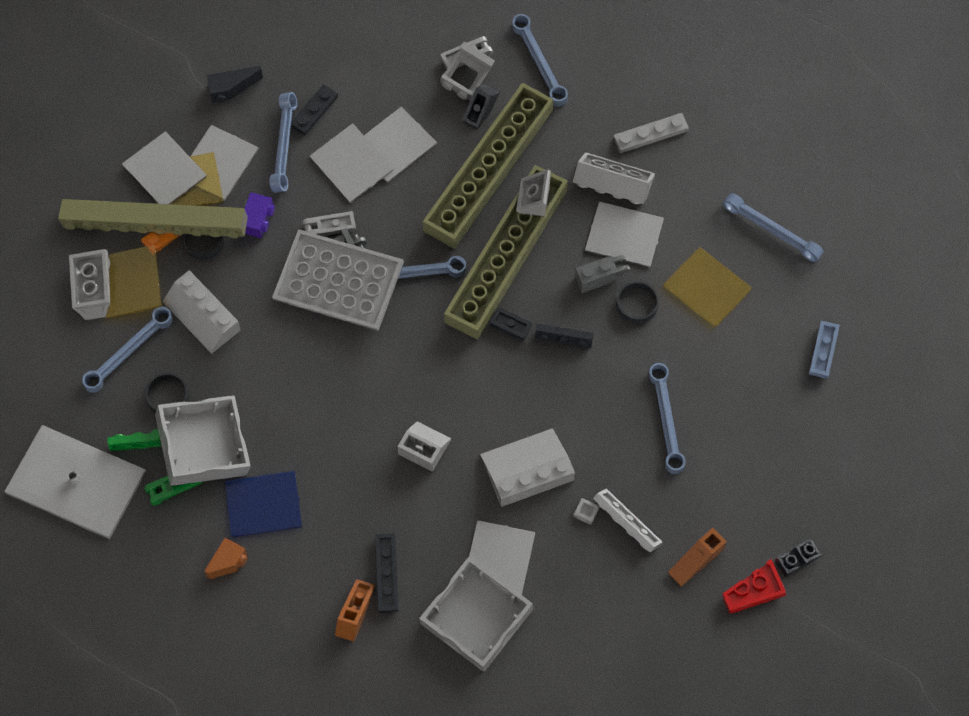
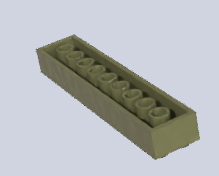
[423,83,553,249]
[444,165,568,340]

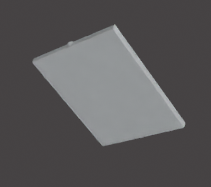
[364,107,437,183]
[310,123,394,203]
[190,125,259,201]
[122,131,207,204]
[585,202,664,268]
[469,521,535,595]

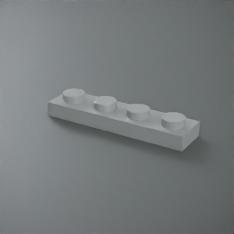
[613,113,689,153]
[593,489,663,552]

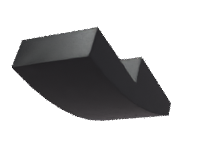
[775,539,821,577]

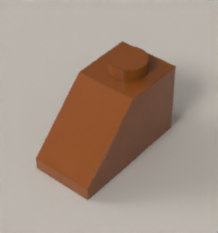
[204,538,248,579]

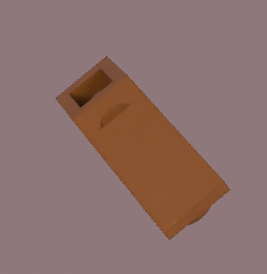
[668,528,727,587]

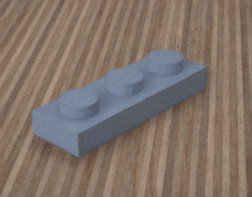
[809,321,840,379]

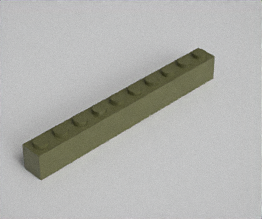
[58,199,248,238]

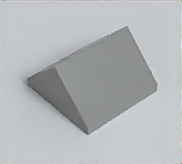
[516,170,551,216]

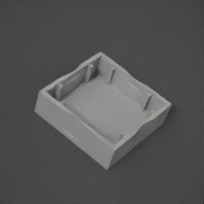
[155,395,250,486]
[419,556,533,672]

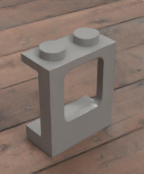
[440,42,495,100]

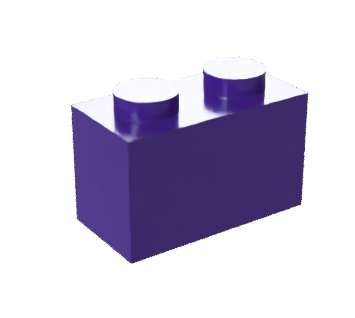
[244,192,275,238]

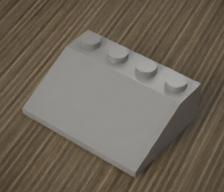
[480,428,575,507]

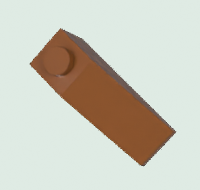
[335,579,375,642]

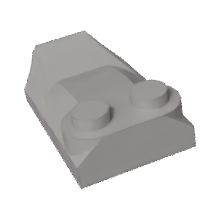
[69,249,111,320]

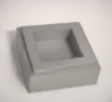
[573,498,599,525]

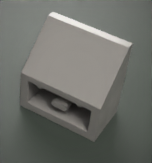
[398,422,451,472]

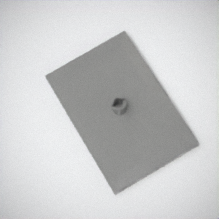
[272,229,404,331]
[4,425,146,539]

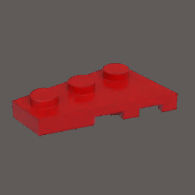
[722,559,786,614]

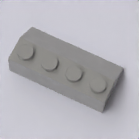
[573,152,655,204]
[163,270,241,354]

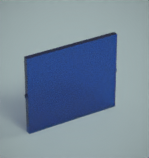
[225,471,302,537]

